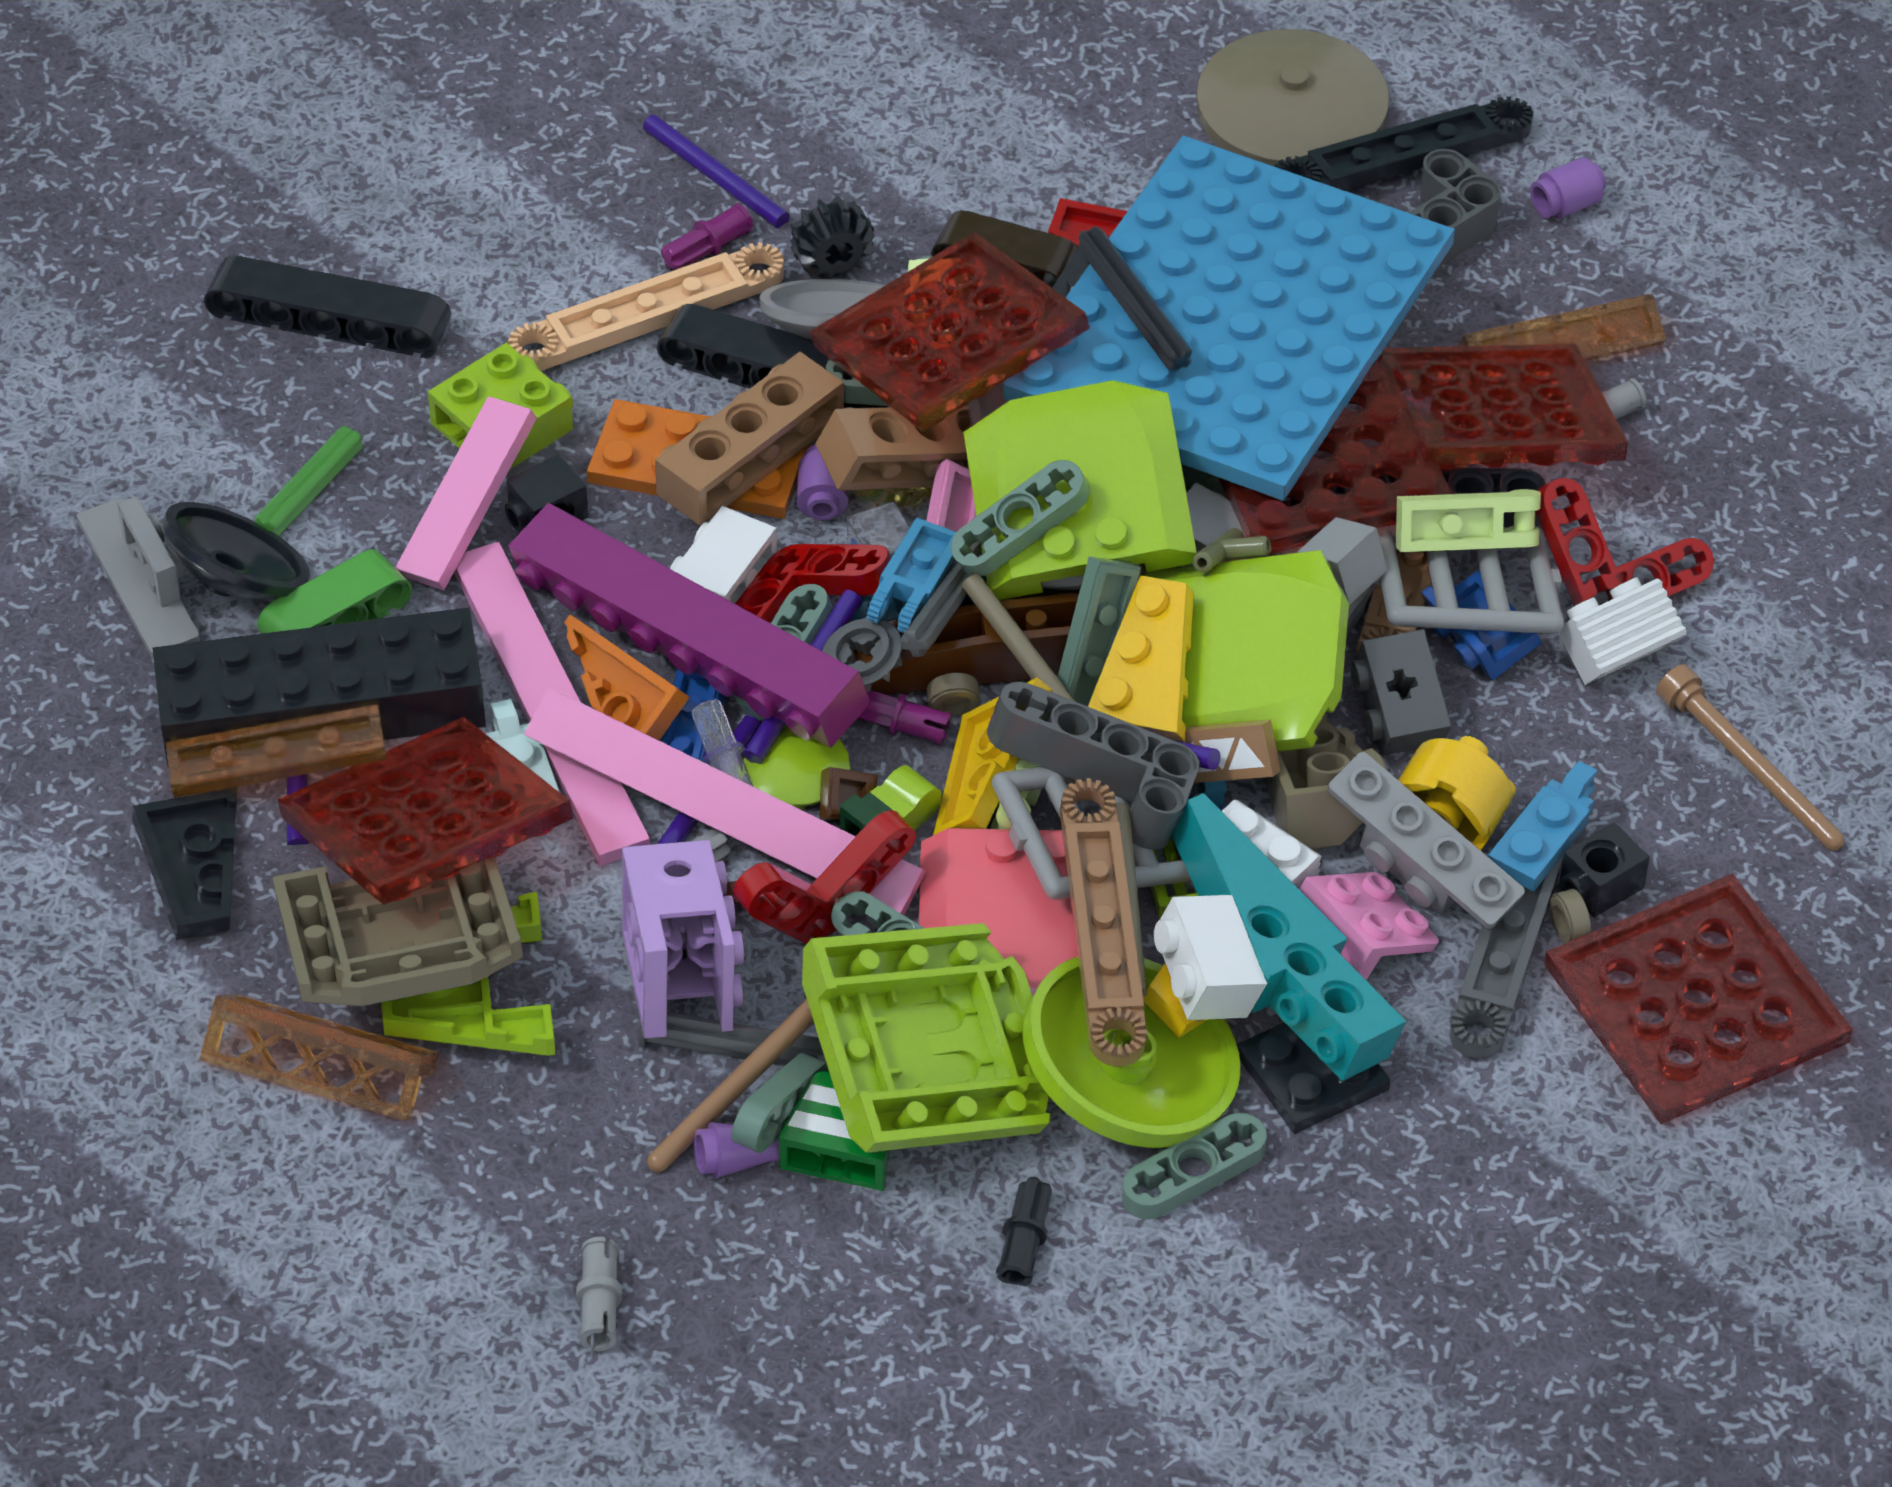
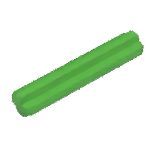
[255,426,362,536]

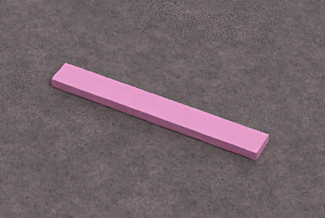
[454,541,650,866]
[524,687,926,916]

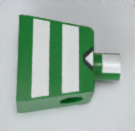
[779,1071,889,1191]

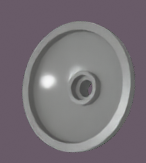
[760,279,907,349]

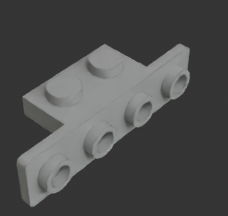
[77,496,200,659]
[1328,752,1525,929]

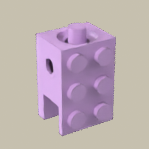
[622,840,744,1039]

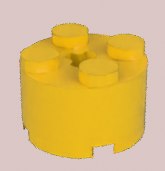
[1398,736,1516,851]

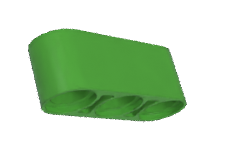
[257,549,412,634]

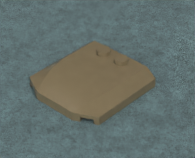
[272,835,523,1006]

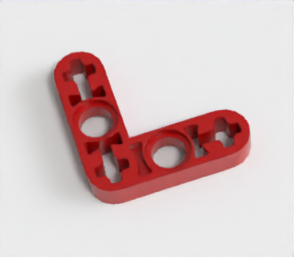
[1535,478,1714,606]
[735,544,892,623]
[733,810,916,944]

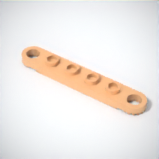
[508,242,784,371]

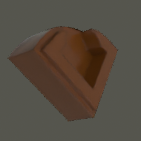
[819,767,878,823]

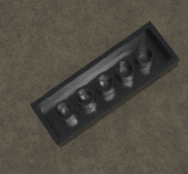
[152,607,486,768]

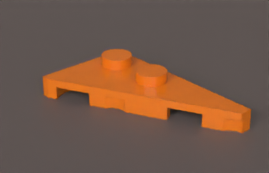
[564,614,690,740]

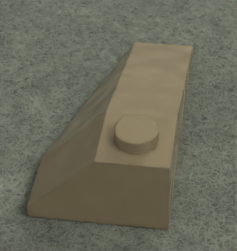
[1264,712,1388,851]

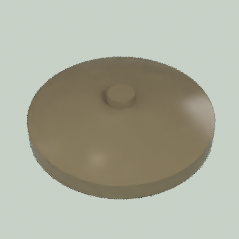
[1196,29,1389,166]

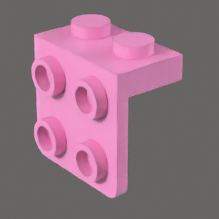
[1299,872,1439,980]

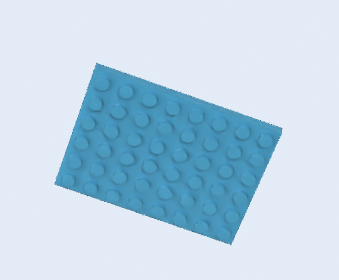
[1003,135,1455,501]

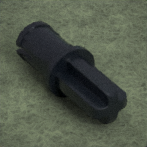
[996,1177,1052,1286]

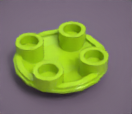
[744,724,850,811]

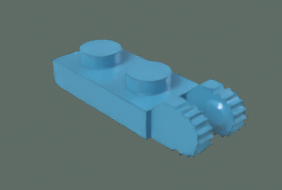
[866,517,956,633]

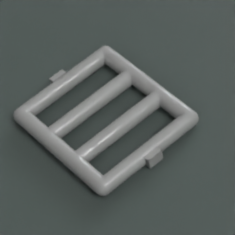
[1372,521,1564,634]
[992,767,1192,900]

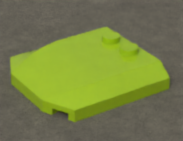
[963,380,1197,600]
[1145,550,1349,752]
[802,923,1051,1153]

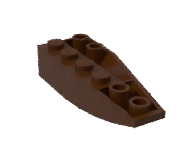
[853,590,1080,695]

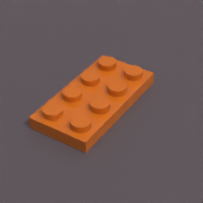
[587,399,810,519]

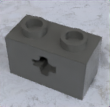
[1351,629,1451,756]

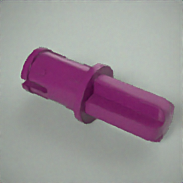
[661,203,753,270]
[857,690,952,746]

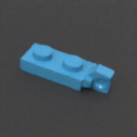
[1488,761,1598,891]

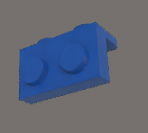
[1421,569,1542,681]

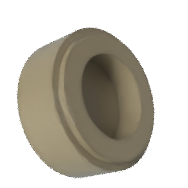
[926,673,981,716]
[1549,889,1591,946]

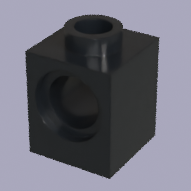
[505,454,589,531]
[1560,822,1650,918]

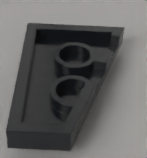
[132,787,237,940]

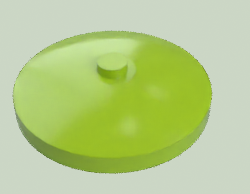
[1023,956,1240,1148]

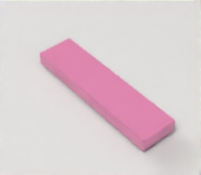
[396,396,537,591]

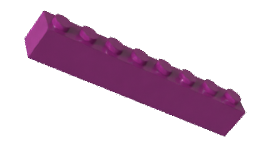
[508,503,871,748]

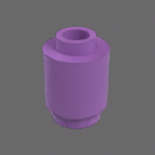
[1530,157,1606,219]
[797,444,849,520]

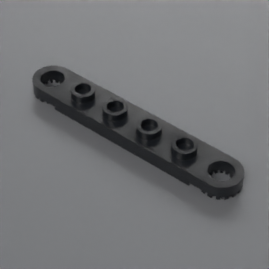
[1274,96,1534,191]

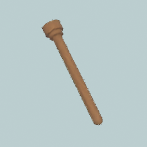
[1656,664,1845,851]
[647,999,814,1173]

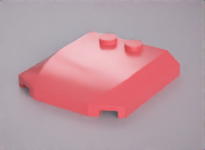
[919,828,1138,988]

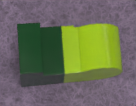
[840,765,942,836]

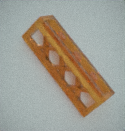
[199,993,439,1121]

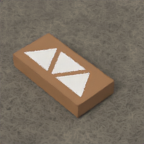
[1185,720,1281,783]

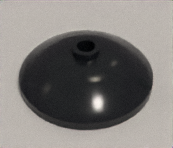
[162,502,310,600]

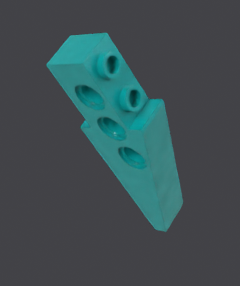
[1172,793,1406,1081]

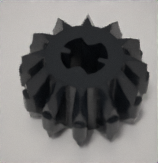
[790,195,875,279]

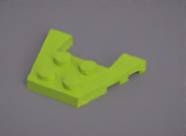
[381,892,556,1056]

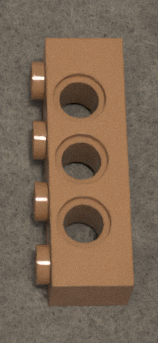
[655,352,844,526]
[815,405,970,490]

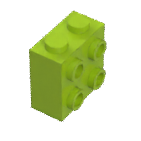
[428,342,574,470]

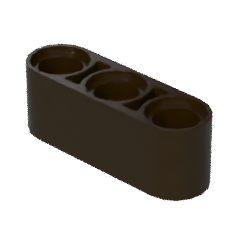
[931,210,1078,298]

